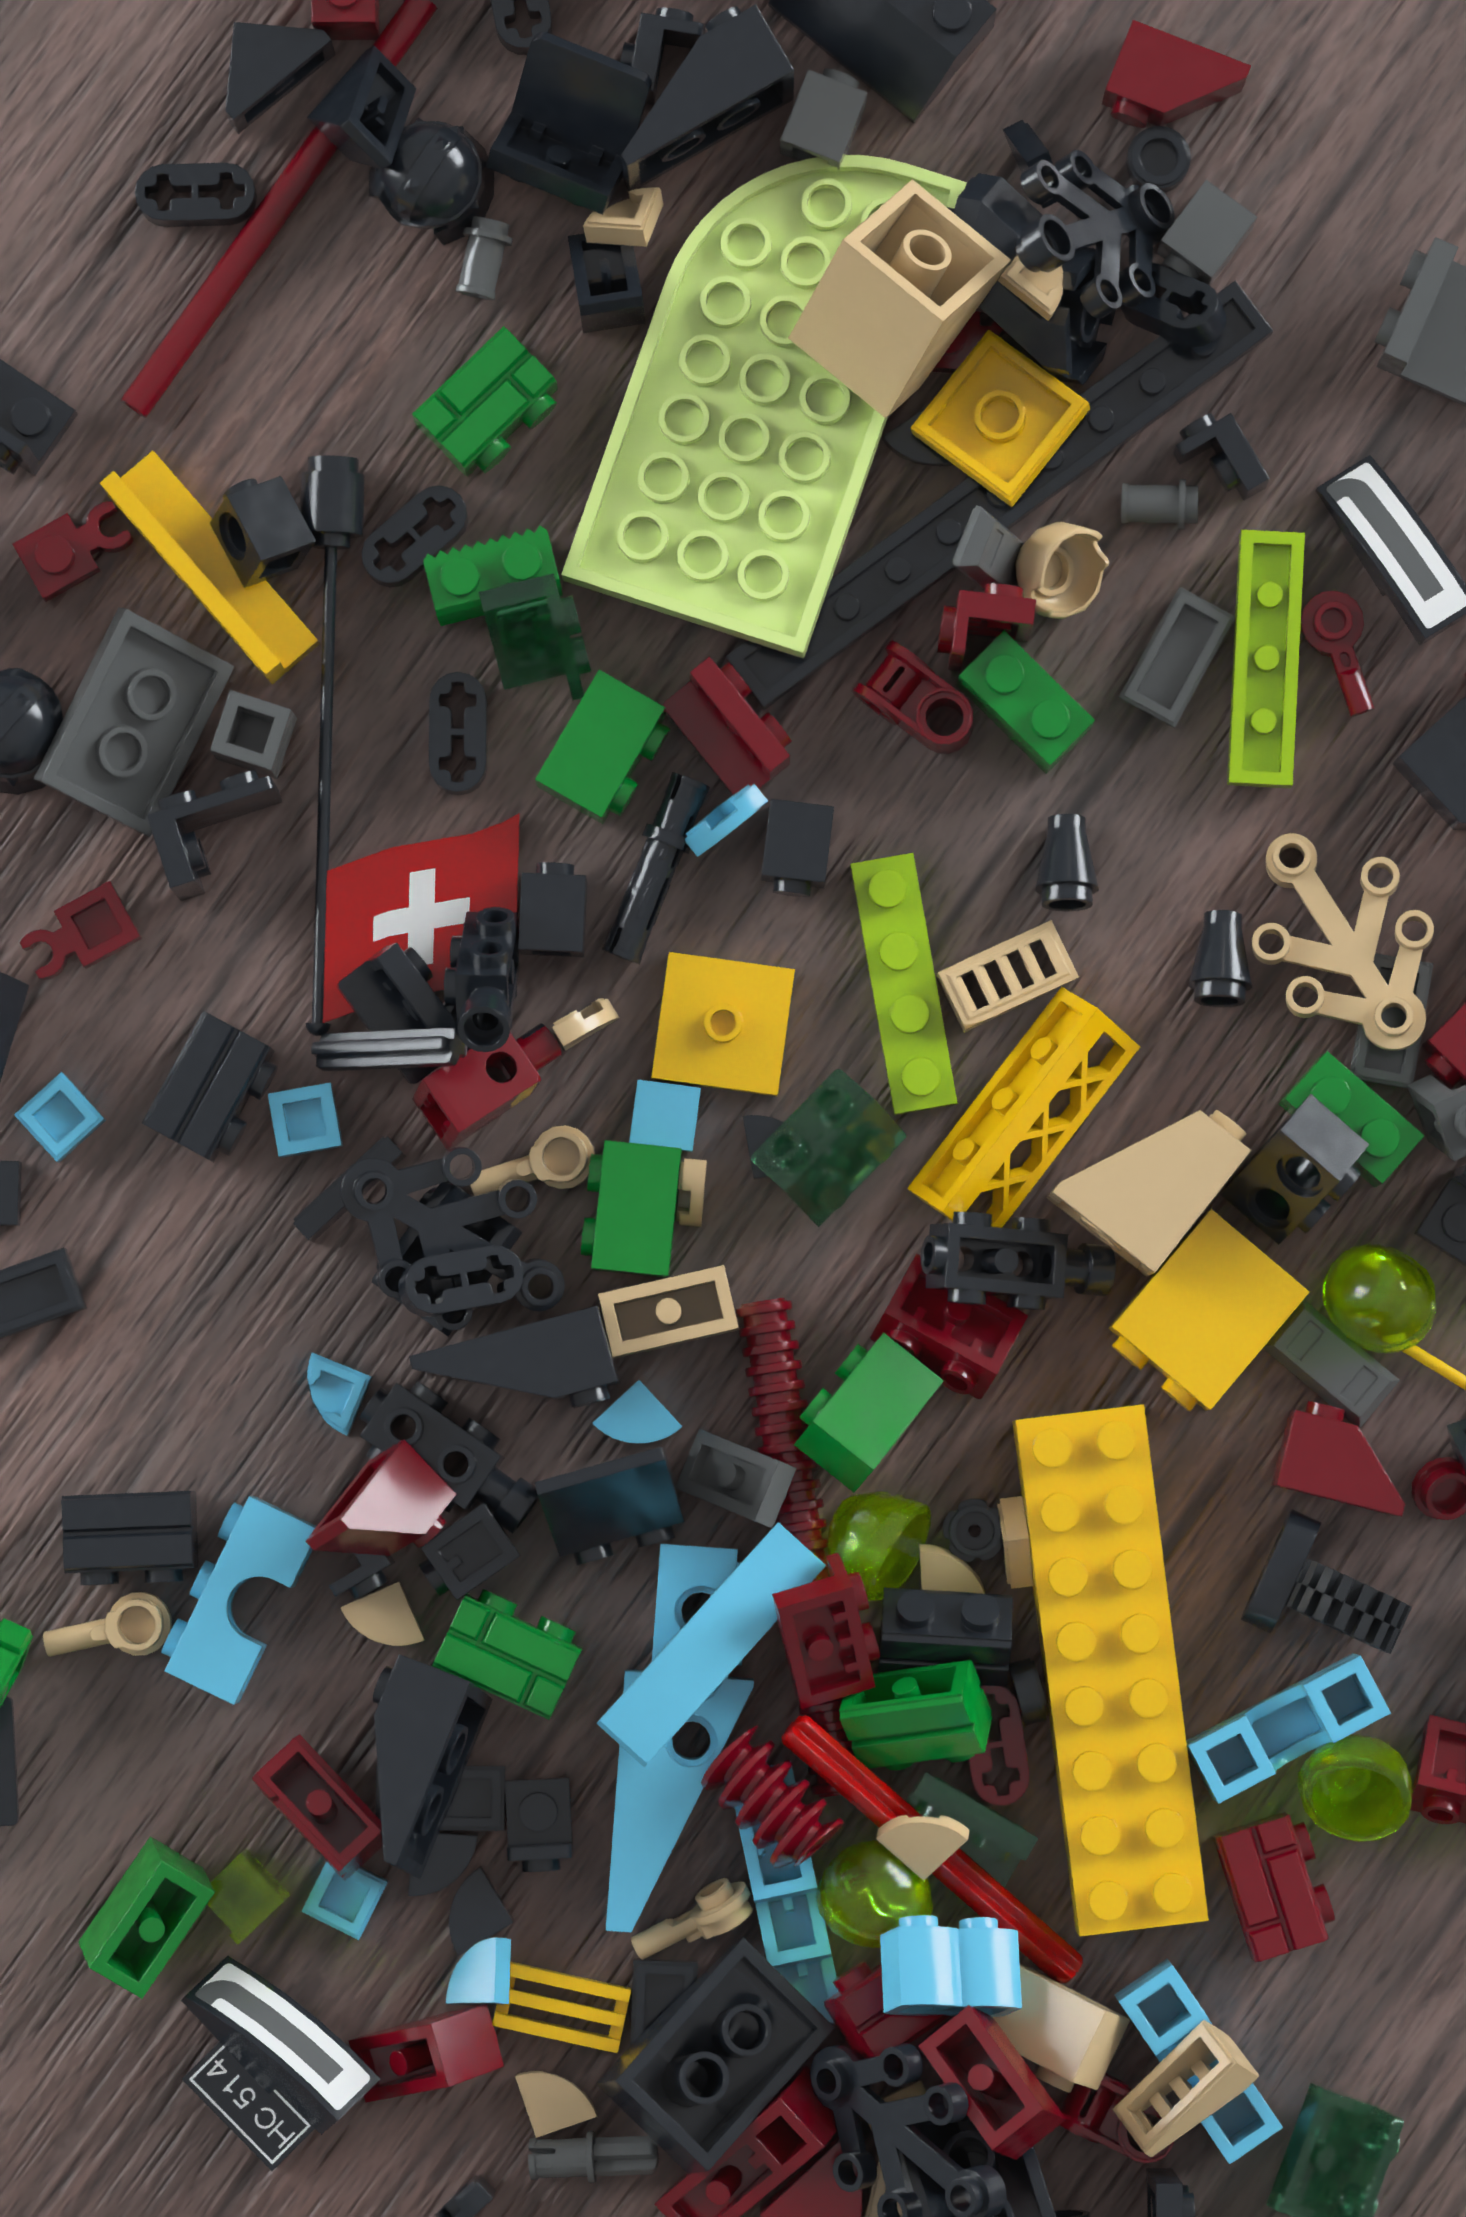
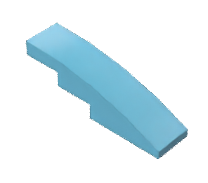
[596,1522,826,1767]
[735,1761,838,2025]

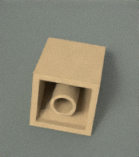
[788,179,1011,418]
[1047,1110,1251,1277]

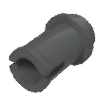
[455,216,513,301]
[1121,479,1199,530]

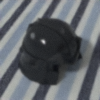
[369,117,494,246]
[0,668,64,795]

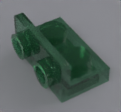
[905,1769,1038,1887]

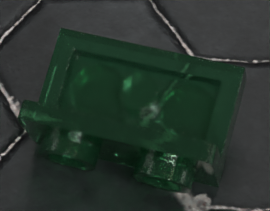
[479,573,591,701]
[751,1069,907,1227]
[1266,2083,1404,2217]

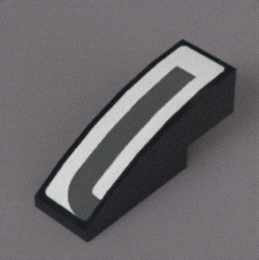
[1315,455,1466,646]
[181,1956,380,2135]

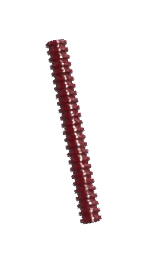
[736,1298,855,1797]

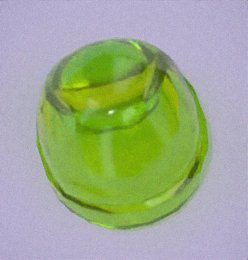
[1323,1244,1437,1353]
[827,1491,931,1601]
[1298,1735,1413,1842]
[816,1840,933,1948]

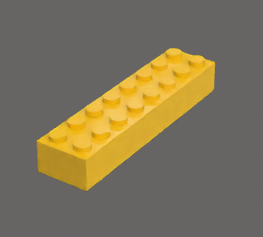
[1012,1404,1209,1936]

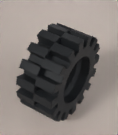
[1285,1558,1412,1654]

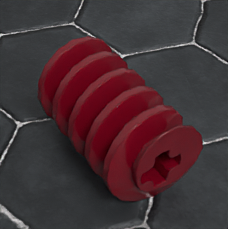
[701,1726,844,1868]

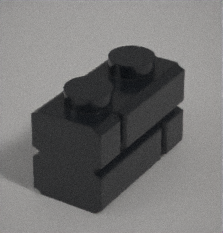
[142,1011,278,1163]
[61,1491,199,1585]
[878,1587,1013,1687]

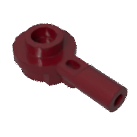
[1301,590,1375,717]
[1411,1457,1466,1520]

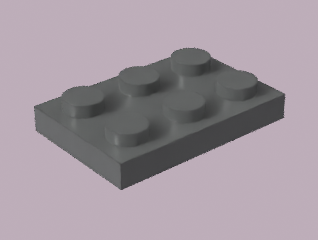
[34,607,235,837]

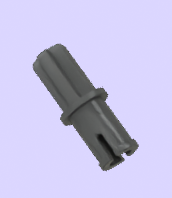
[528,2131,659,2183]

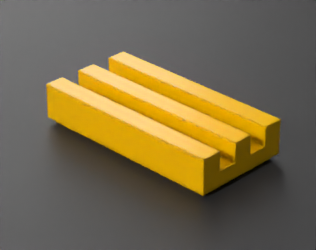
[492,1961,632,2054]

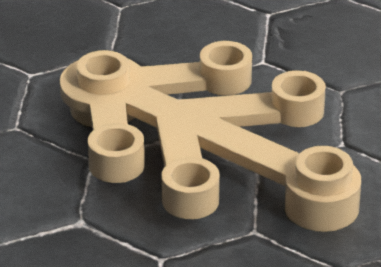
[1252,833,1434,1051]

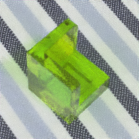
[207,1849,290,1945]

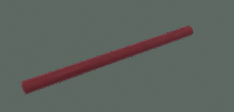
[120,0,438,418]

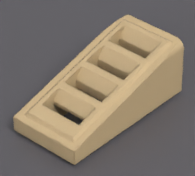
[937,920,1079,1033]
[1113,2020,1259,2157]

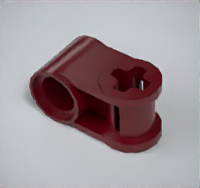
[852,640,973,754]
[1059,2073,1174,2163]

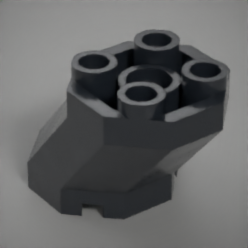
[947,173,1116,385]

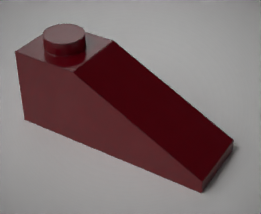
[654,2066,837,2217]

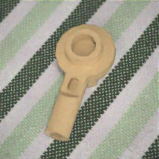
[468,1125,595,1196]
[43,1592,172,1657]
[631,1878,753,1960]

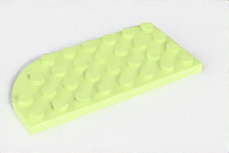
[561,155,967,659]

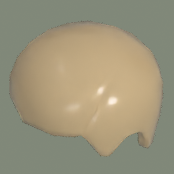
[1015,522,1110,619]

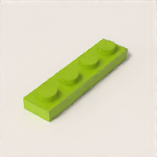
[1227,529,1305,788]
[850,853,957,1115]

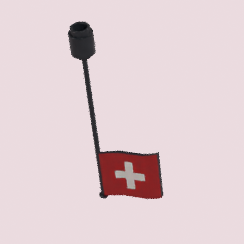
[300,455,520,1036]

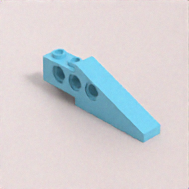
[606,1543,754,1933]

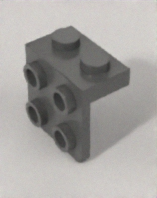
[1374,237,1466,406]

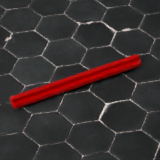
[781,1715,1083,1984]

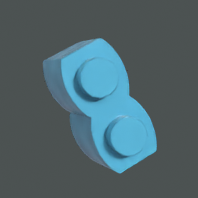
[880,1915,1022,2017]

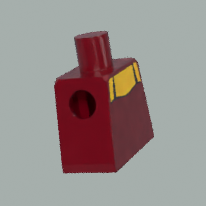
[412,1023,562,1151]

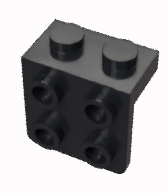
[486,32,652,215]

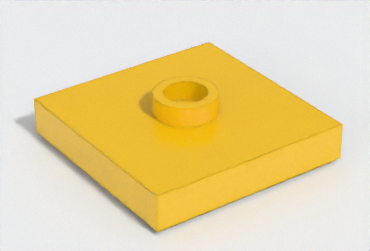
[910,330,1090,507]
[651,952,795,1097]

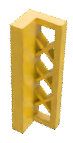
[100,450,320,685]
[907,986,1140,1228]

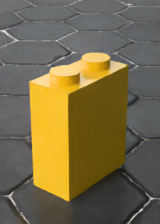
[1108,1209,1310,1412]

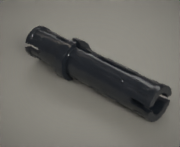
[602,772,710,965]

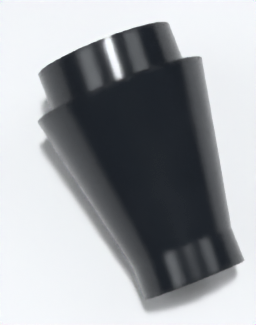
[1035,814,1099,912]
[1188,910,1252,1007]

